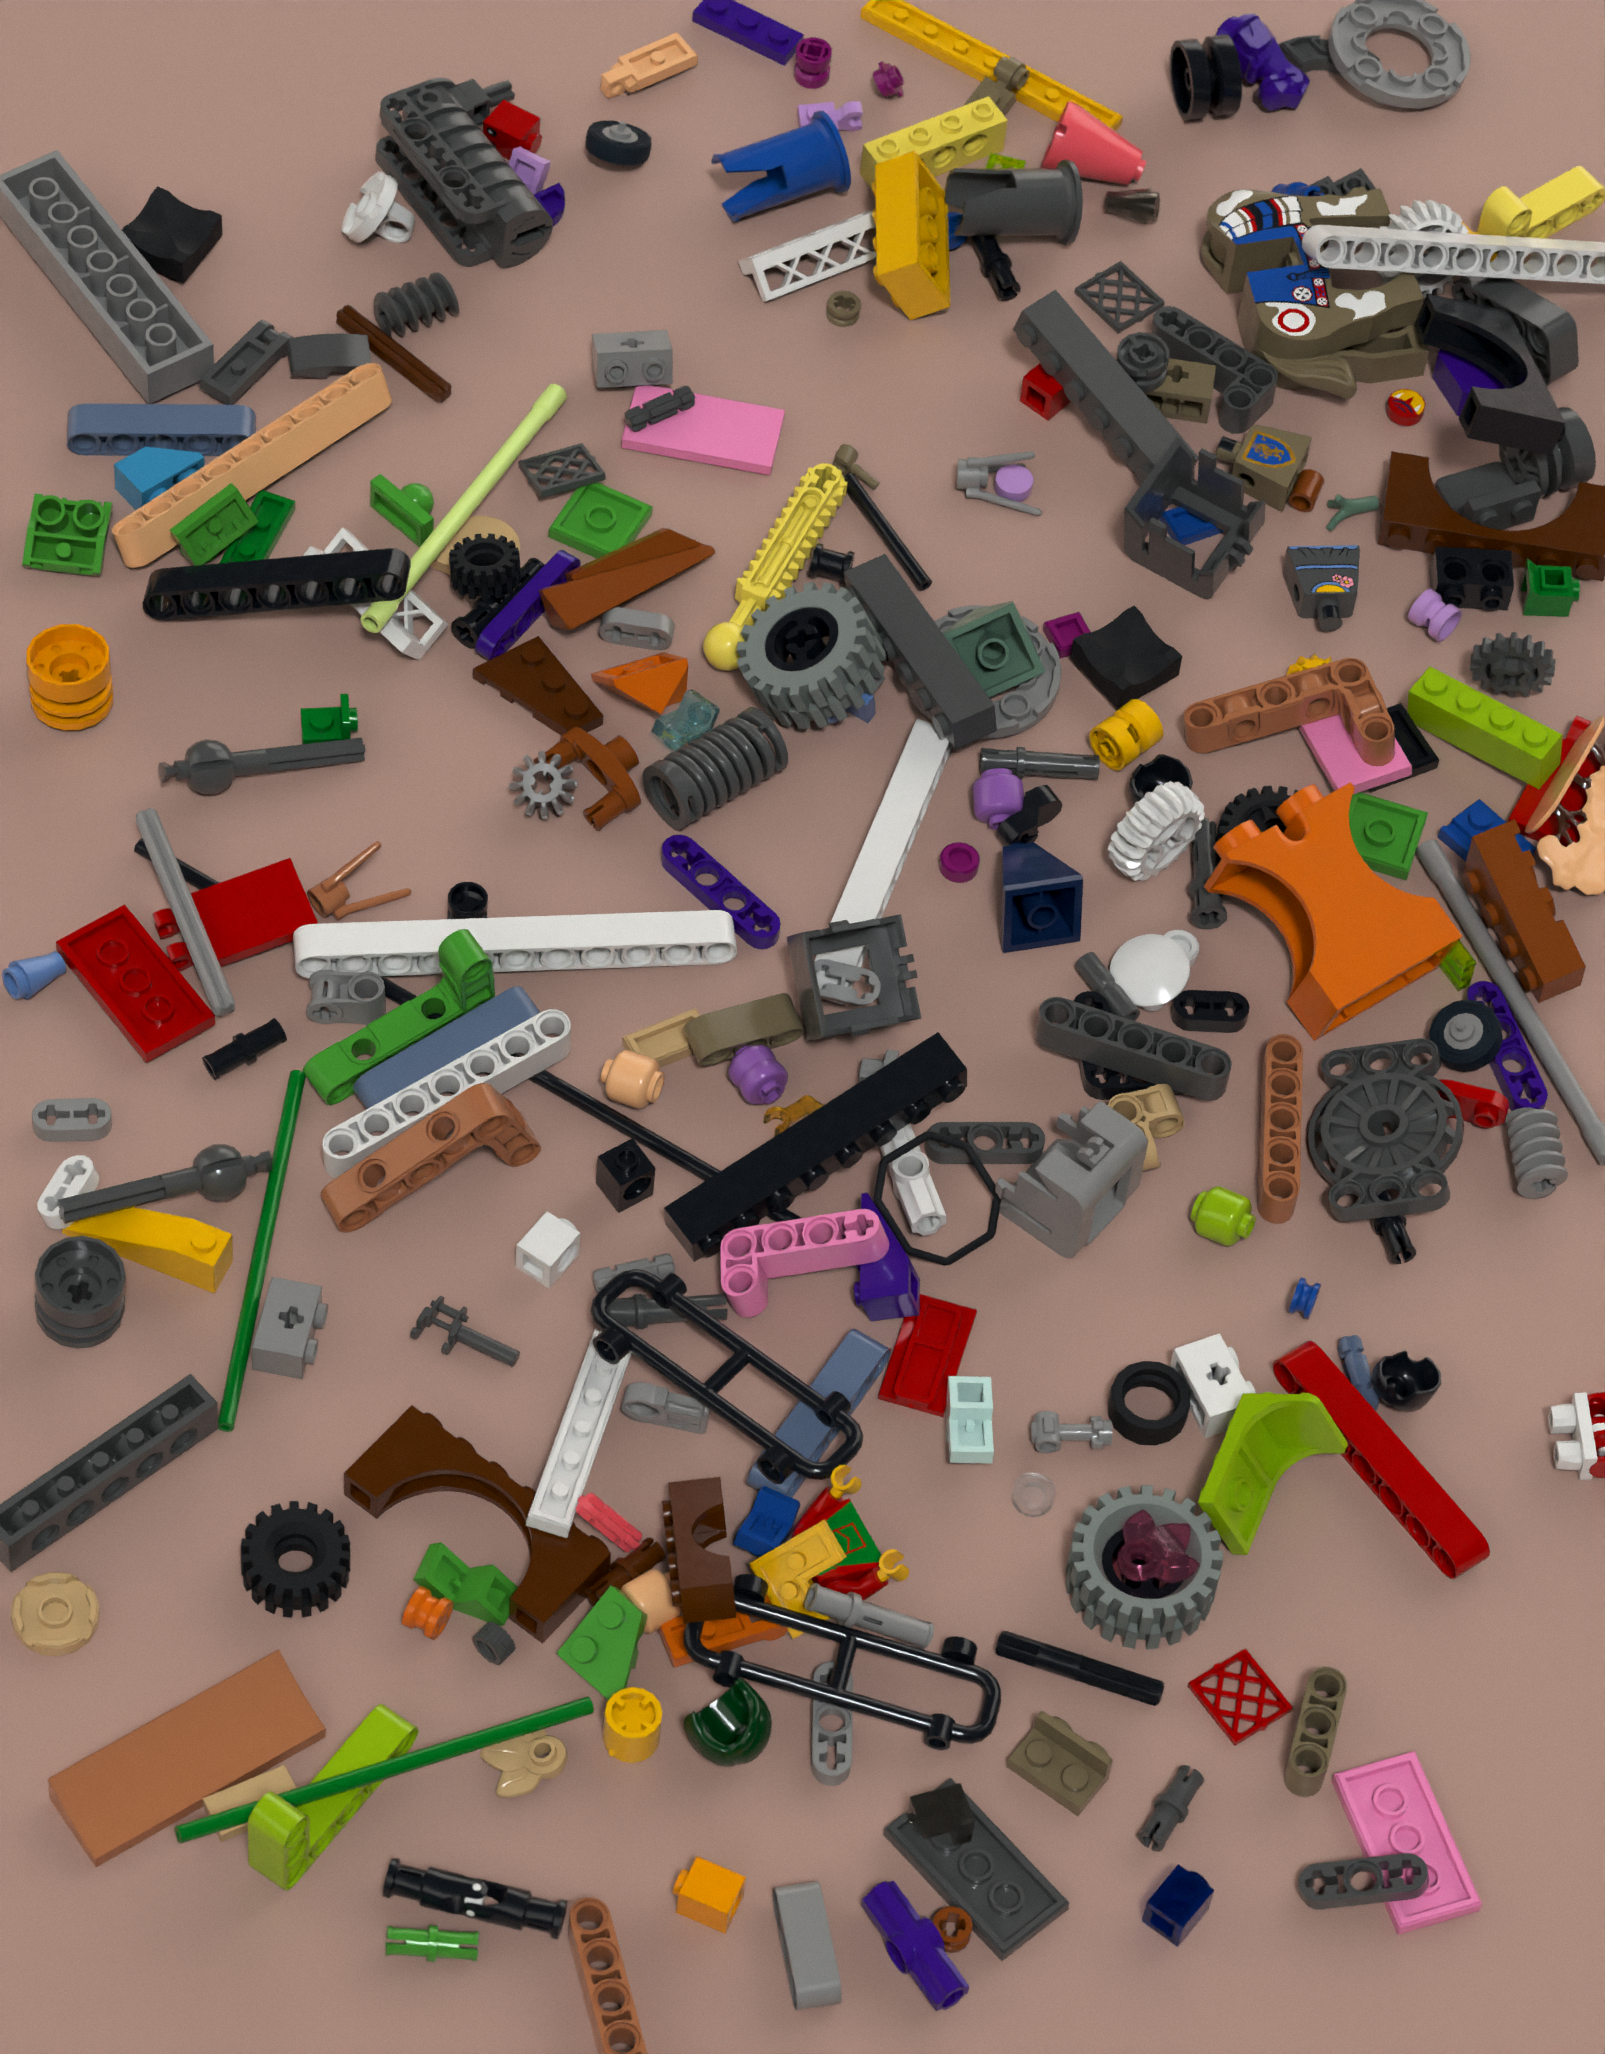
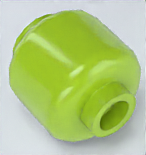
[1191,1186,1256,1247]

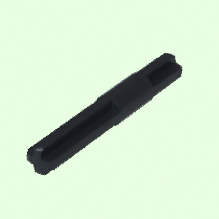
[995,1631,1164,1706]

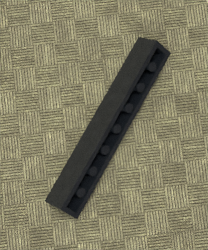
[664,1032,967,1262]

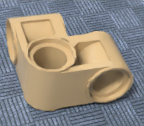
[1108,1084,1185,1171]

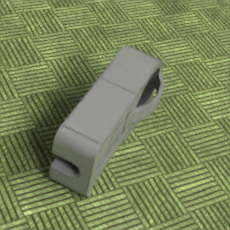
[621,1382,710,1434]

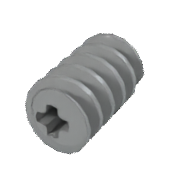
[1505,1107,1568,1199]

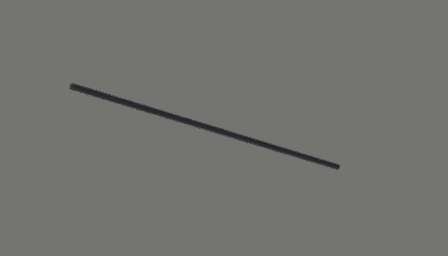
[134,838,802,1222]

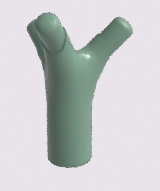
[1326,494,1379,531]

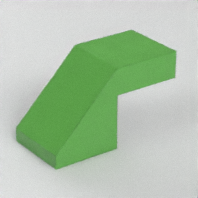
[413,1542,518,1626]

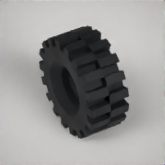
[241,1501,350,1618]

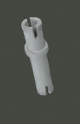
[805,1583,934,1649]

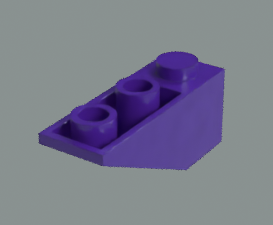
[854,1193,920,1322]

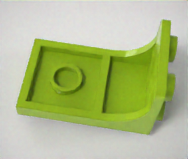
[1198,1392,1348,1555]

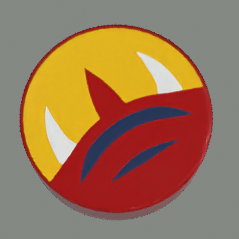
[1386,389,1425,426]

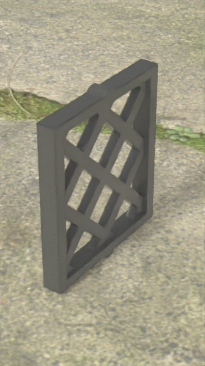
[1074,261,1165,334]
[518,443,606,498]

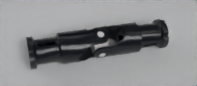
[383,1858,568,1939]

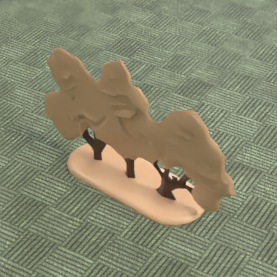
[1525,715,1605,895]

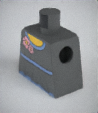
[1282,545,1360,632]

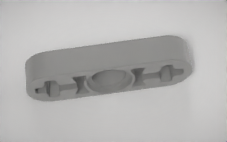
[811,1661,853,1786]

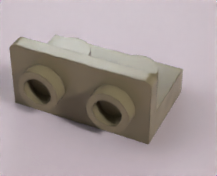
[1006,1711,1113,1816]

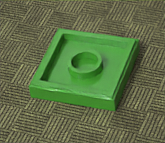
[548,482,653,558]
[1349,792,1428,881]

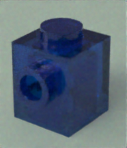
[1142,1864,1214,1947]

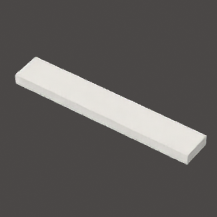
[526,1329,632,1538]

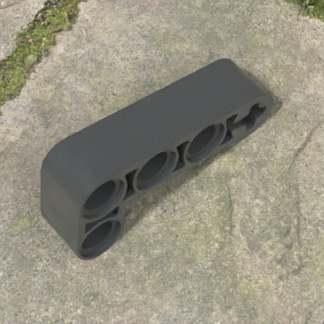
[1452,276,1579,385]
[1150,306,1278,434]

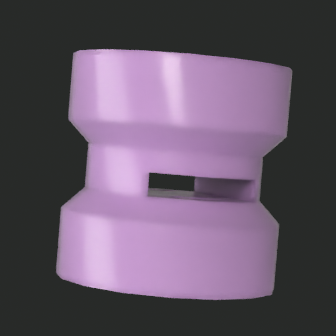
[1408,589,1462,642]

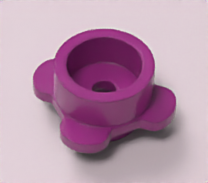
[873,61,904,98]

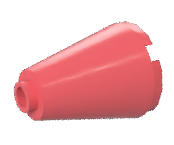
[1041,101,1147,185]

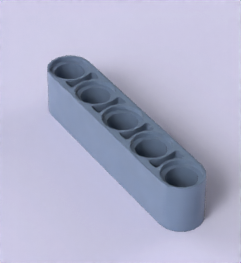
[67,404,256,456]
[353,986,541,1109]
[747,1328,891,1498]

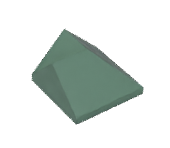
[943,601,1045,698]

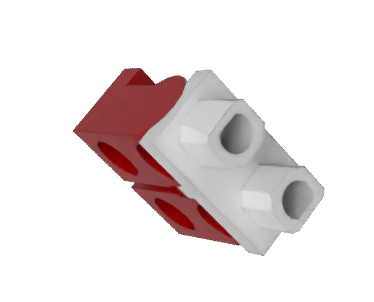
[1548,1392,1605,1480]

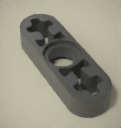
[924,1122,1045,1164]
[1298,1853,1429,1909]

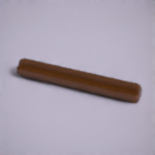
[336,305,452,403]

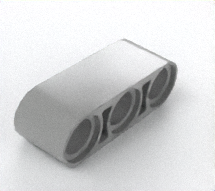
[772,1881,842,2010]

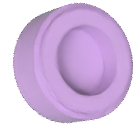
[994,464,1033,502]

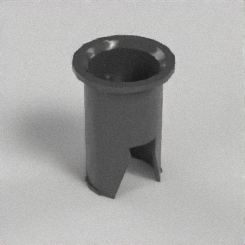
[944,159,1083,245]

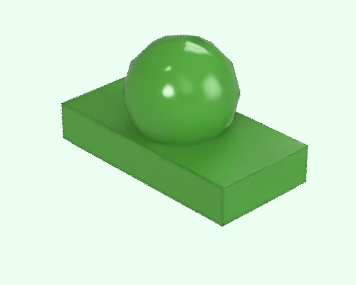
[370,474,434,547]

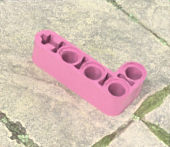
[720,1209,890,1317]

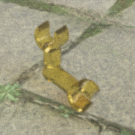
[764,1095,824,1137]

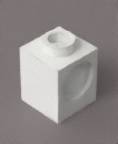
[515,1211,581,1289]

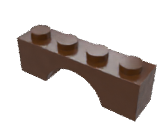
[662,1477,736,1623]

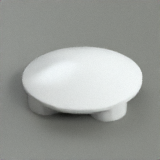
[1109,934,1191,1012]

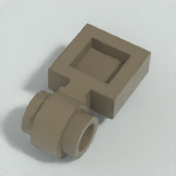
[965,57,1030,116]

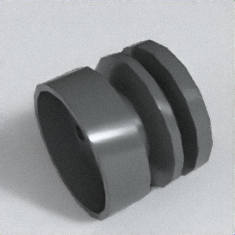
[1499,407,1596,499]
[35,1236,126,1349]

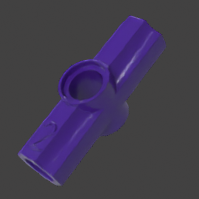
[861,1881,969,2011]

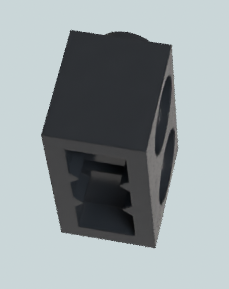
[1429,547,1514,611]

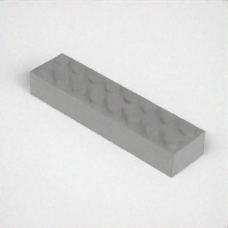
[0,150,214,404]

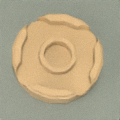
[11,1572,100,1656]

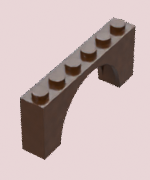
[1377,451,1605,581]
[344,1405,611,1644]

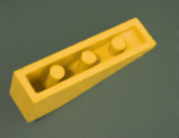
[62,1207,233,1294]

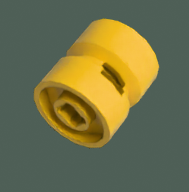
[1089,699,1164,771]

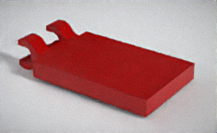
[1508,716,1601,847]
[152,858,319,972]

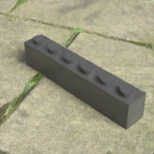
[1013,289,1199,484]
[844,554,997,750]

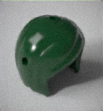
[684,1678,772,1767]

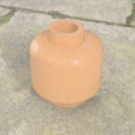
[600,1050,665,1109]
[621,1569,682,1634]

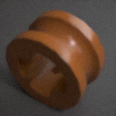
[933,1906,973,1953]

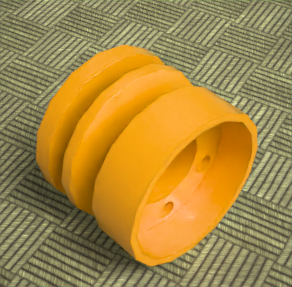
[26,624,113,731]

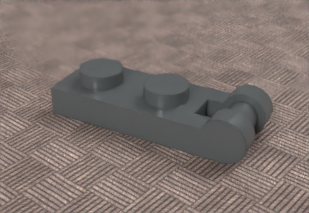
[200,319,294,405]

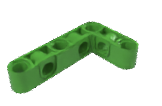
[303,929,495,1105]

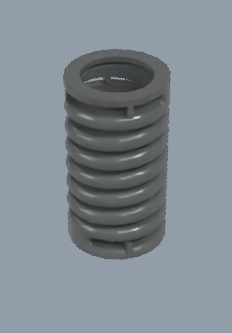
[643,707,788,830]

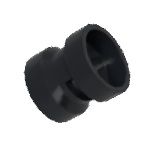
[447,882,488,919]

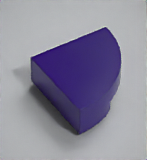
[534,183,565,227]

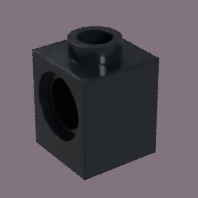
[596,1138,656,1213]

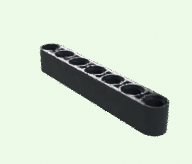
[143,548,411,620]

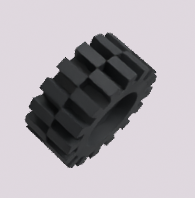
[449,533,521,601]

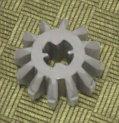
[509,751,578,820]

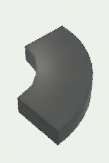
[1279,35,1380,78]

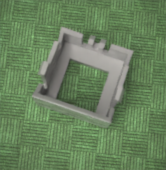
[995,1101,1148,1258]

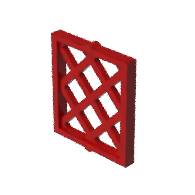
[1187,1648,1293,1746]

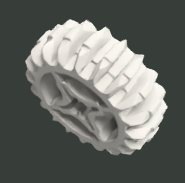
[1377,199,1469,299]
[1108,781,1205,881]

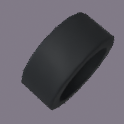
[1108,1361,1190,1446]

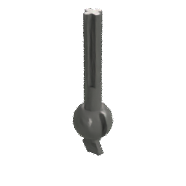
[158,738,366,795]
[58,1144,272,1224]

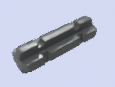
[625,385,695,432]

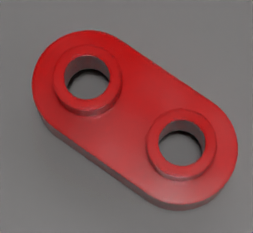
[1437,1079,1509,1128]

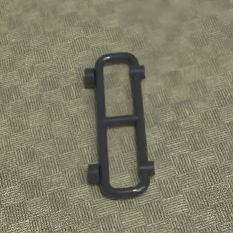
[590,1269,863,1484]
[683,1574,1001,1750]

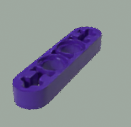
[475,550,581,660]
[661,835,781,949]
[1466,981,1548,1111]

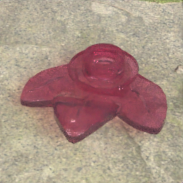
[1117,1510,1199,1583]

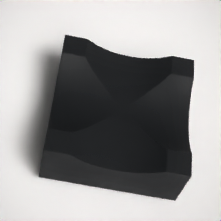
[122,186,222,283]
[1070,605,1182,709]

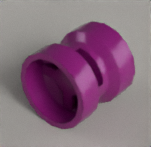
[794,37,832,89]

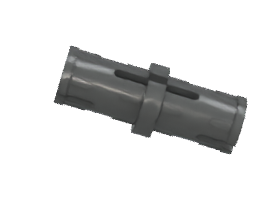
[1138,1765,1204,1852]

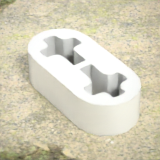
[37,1155,100,1229]

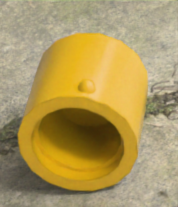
[603,1687,663,1763]

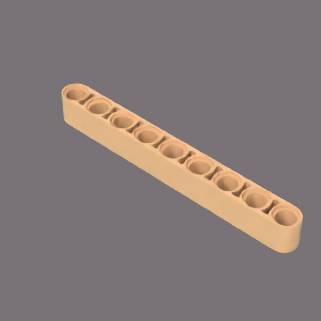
[112,363,392,568]

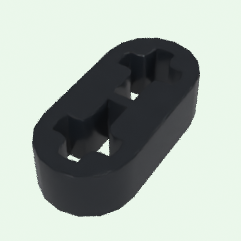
[1171,990,1250,1033]

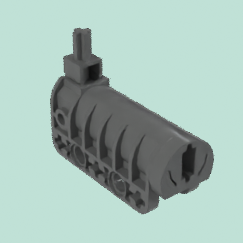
[375,78,553,268]

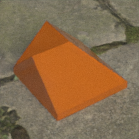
[591,652,689,714]

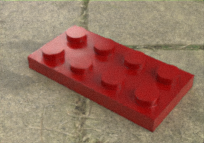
[56,904,215,1063]

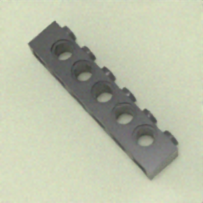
[0,1374,218,1572]

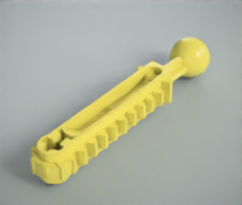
[703,463,847,671]

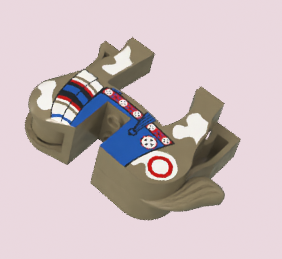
[1201,187,1429,399]

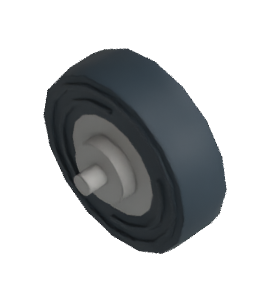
[586,121,651,165]
[1429,999,1503,1072]

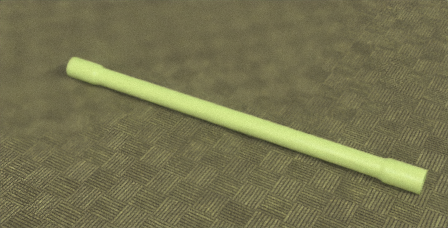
[361,384,567,633]

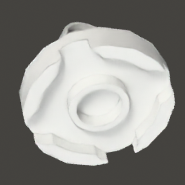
[342,171,415,243]

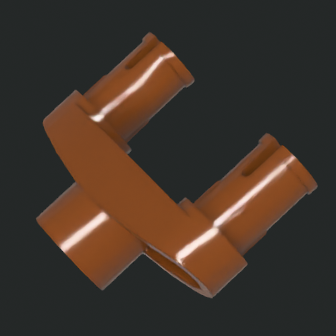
[534,727,641,831]

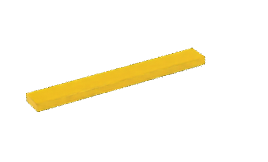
[860,0,1123,132]

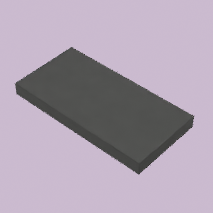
[883,1778,1070,1961]

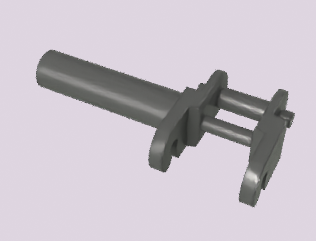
[410,1296,520,1367]

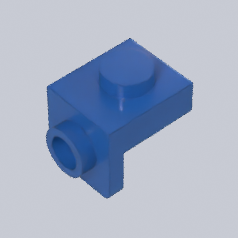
[734,1486,800,1557]

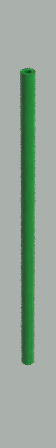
[218,1070,306,1432]
[175,1697,594,1844]

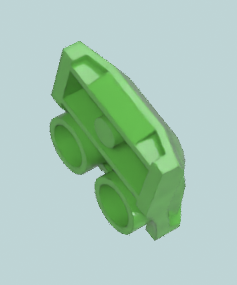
[22,493,113,576]

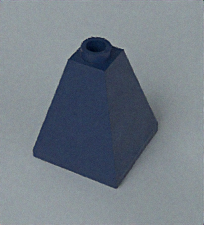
[1001,842,1083,953]

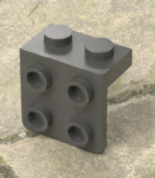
[1435,461,1541,530]

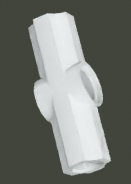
[879,1124,947,1236]

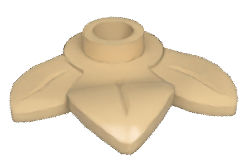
[480,1729,567,1798]

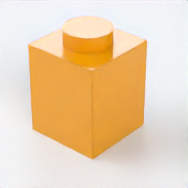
[673,1856,746,1934]

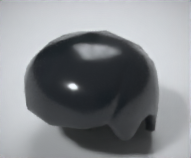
[1128,754,1193,804]
[1372,1351,1441,1412]

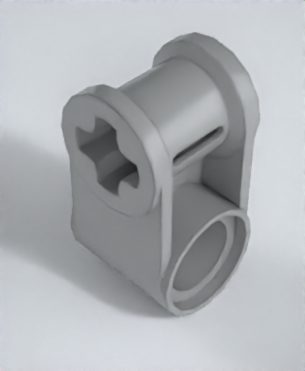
[306,970,386,1025]

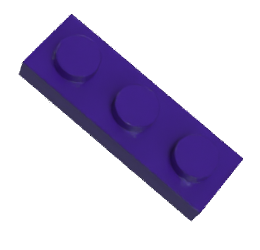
[692,0,804,66]

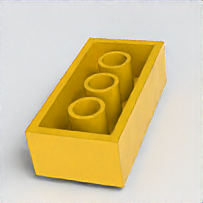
[872,151,951,321]

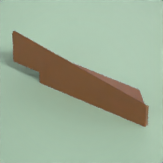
[538,528,715,630]

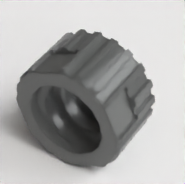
[473,1621,516,1665]

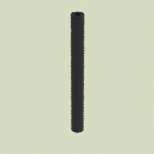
[844,473,932,591]

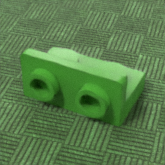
[170,483,259,566]

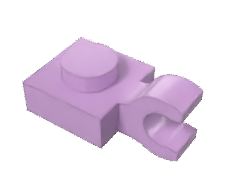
[797,101,863,131]

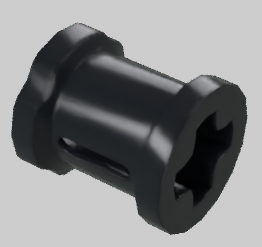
[809,543,855,585]

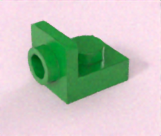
[300,694,358,744]

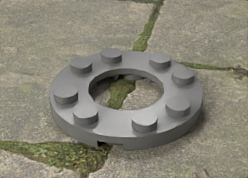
[1328,0,1470,110]
[906,605,1061,739]

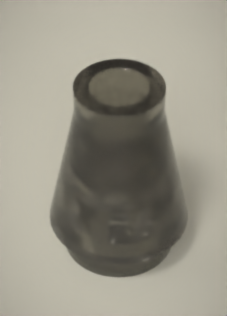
[1105,188,1160,225]

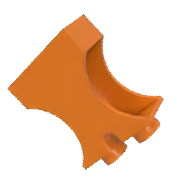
[1204,782,1463,1041]

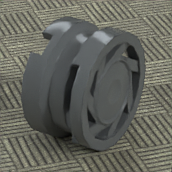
[1116,332,1169,392]

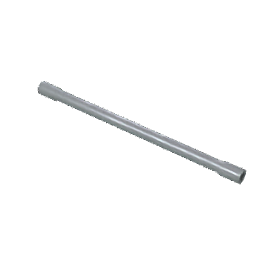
[1416,839,1605,1165]

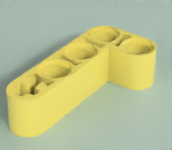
[1477,166,1605,254]

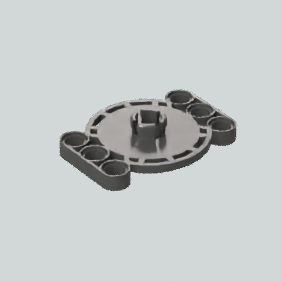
[1308,1038,1464,1221]

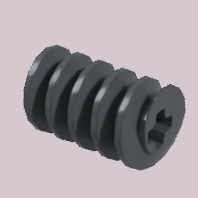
[374,272,459,337]

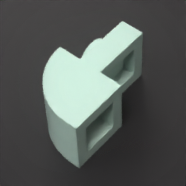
[946,1376,994,1464]

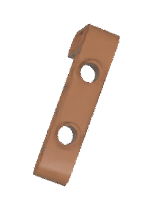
[1184,658,1395,766]
[321,1083,541,1233]

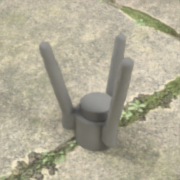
[957,451,1042,516]

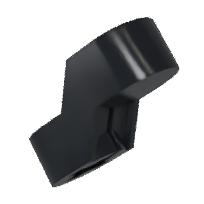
[997,785,1063,846]

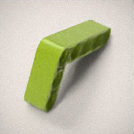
[248,1704,419,1891]

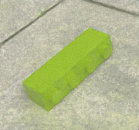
[1407,666,1563,789]

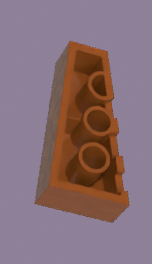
[1462,819,1586,1003]

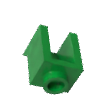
[1520,559,1580,617]

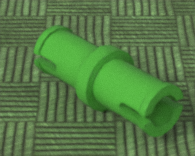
[385,1925,479,1962]

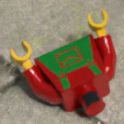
[792,1465,909,1601]

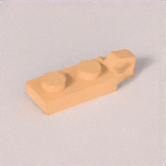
[600,32,698,98]

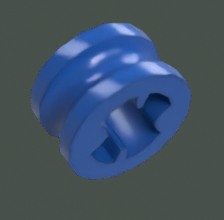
[1289,1277,1321,1319]

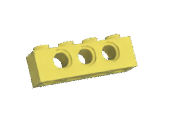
[860,96,1008,191]

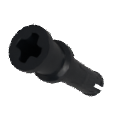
[451,558,544,648]

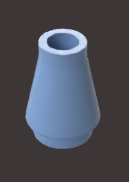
[2,951,66,999]

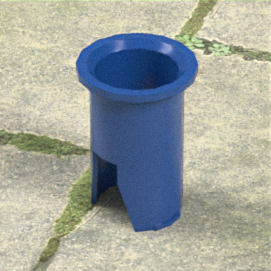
[711,111,851,221]

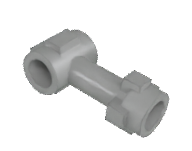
[1030,1411,1112,1453]

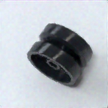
[1170,34,1242,120]

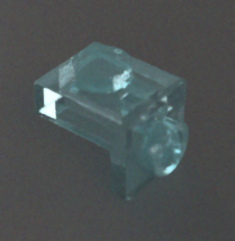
[651,689,720,750]

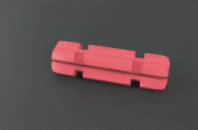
[575,1493,642,1552]

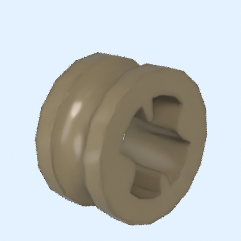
[826,291,861,327]

